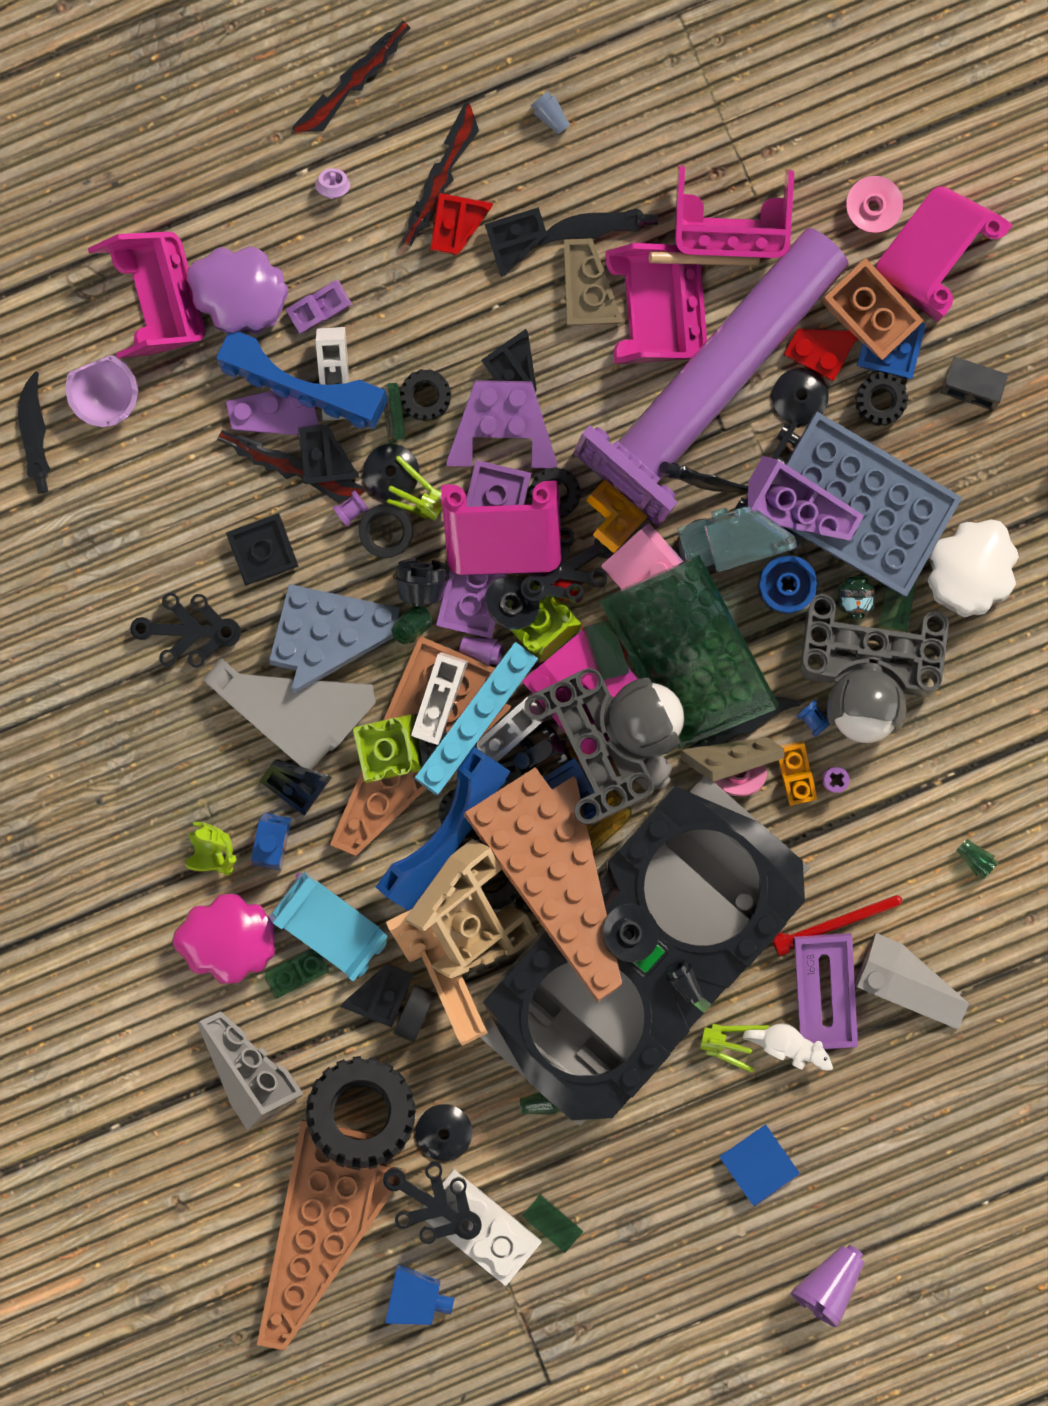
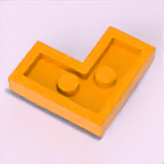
[586,480,648,553]

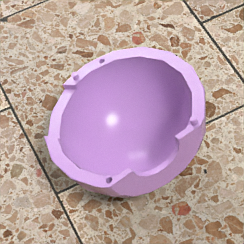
[65,355,138,427]

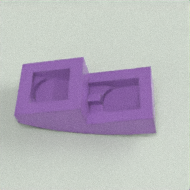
[286,280,353,334]

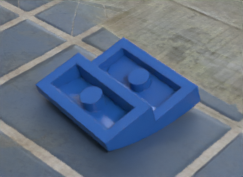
[719,1124,801,1207]

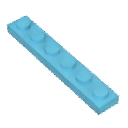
[414,642,538,796]

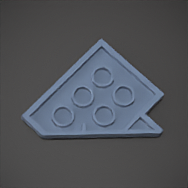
[269,584,400,693]

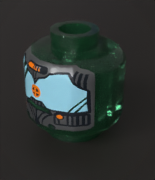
[838,577,875,619]

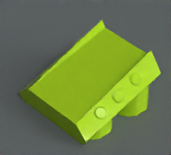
[509,585,582,662]
[353,714,422,783]

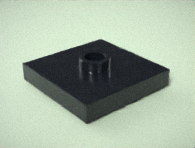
[226,513,299,586]

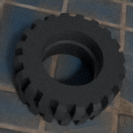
[306,1056,416,1170]

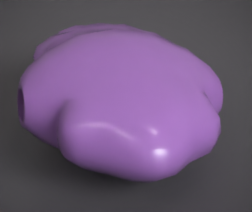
[187,246,288,334]

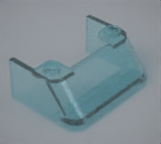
[677,506,797,572]

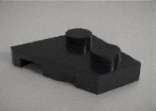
[481,329,537,392]
[341,963,413,1028]

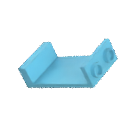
[269,871,388,981]

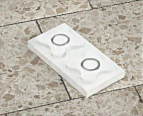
[421,1169,542,1286]

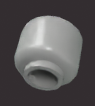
[635,756,672,790]

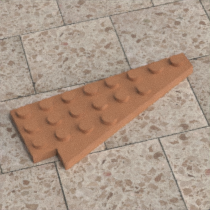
[330,636,511,856]
[257,1119,406,1350]

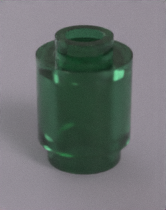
[391,605,432,644]

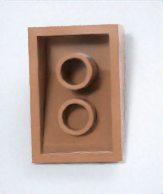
[819,258,924,360]

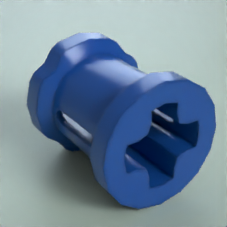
[796,700,830,737]

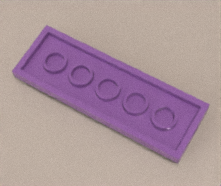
[436,460,531,639]

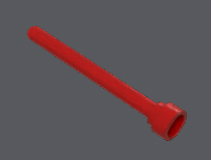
[772,895,902,957]

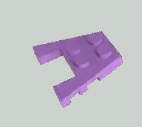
[447,380,557,468]

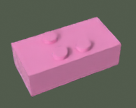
[601,523,725,651]

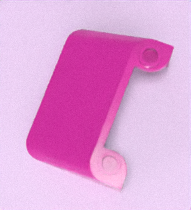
[876,187,1013,322]
[605,243,707,364]
[441,481,561,575]

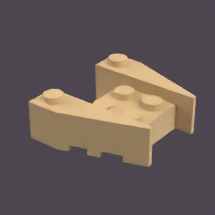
[405,839,537,978]

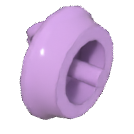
[315,168,350,199]

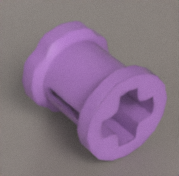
[332,490,369,527]
[822,767,850,793]

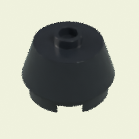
[393,559,450,606]

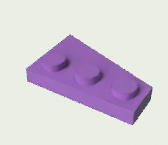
[226,391,319,436]

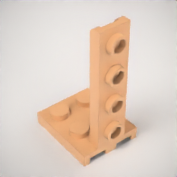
[386,909,488,1046]

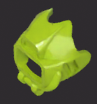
[185,822,237,876]

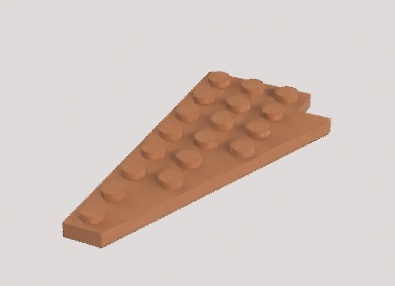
[464,767,622,1003]

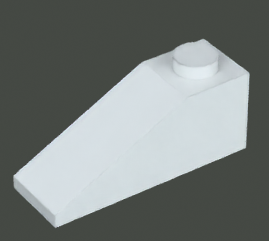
[316,327,349,421]
[411,652,468,745]
[477,693,546,762]

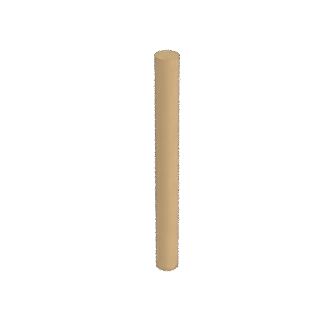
[649,252,760,266]

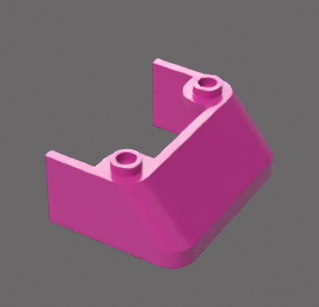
[675,165,795,258]
[88,232,205,358]

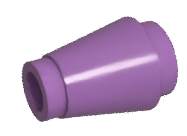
[460,637,503,666]

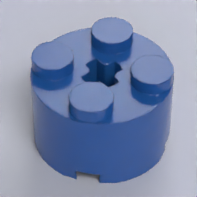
[757,556,817,614]

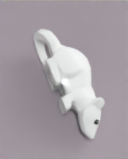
[743,1023,833,1071]

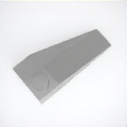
[855,933,969,1029]
[198,1011,303,1130]

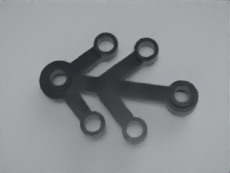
[521,527,616,603]
[130,593,241,668]
[383,1162,482,1244]

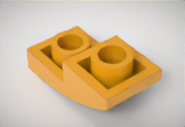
[778,741,818,806]

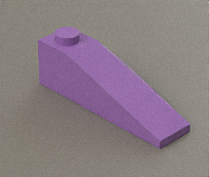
[748,456,864,540]

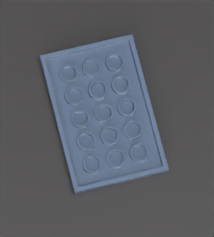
[785,412,962,597]

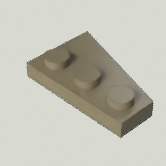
[564,238,624,326]
[681,737,784,782]

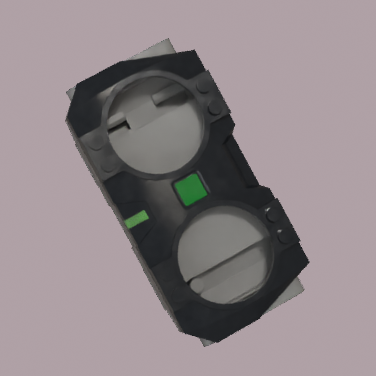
[480,776,810,1126]

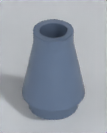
[530,91,570,135]

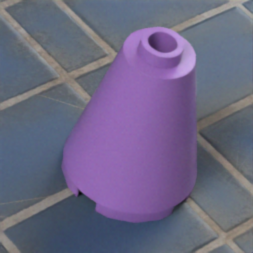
[790,1245,864,1327]

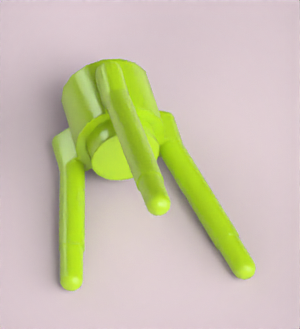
[387,456,442,521]
[700,1024,770,1073]

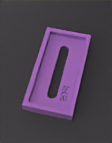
[794,933,858,1049]

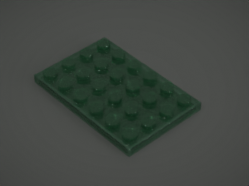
[599,555,779,749]

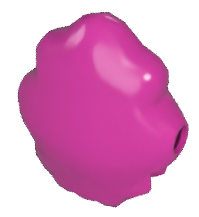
[172,894,275,984]

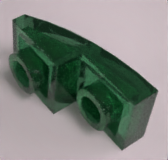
[263,948,329,999]

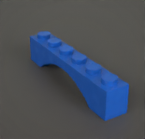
[216,331,388,429]
[376,746,510,911]

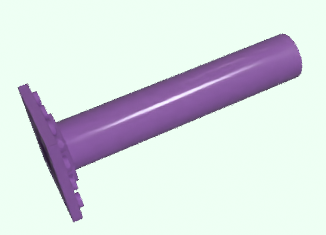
[573,228,849,527]

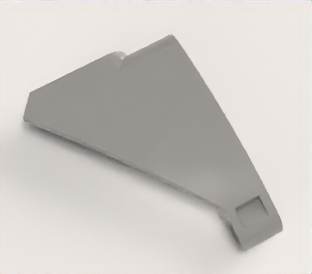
[203,658,376,770]

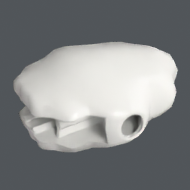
[928,519,1019,618]

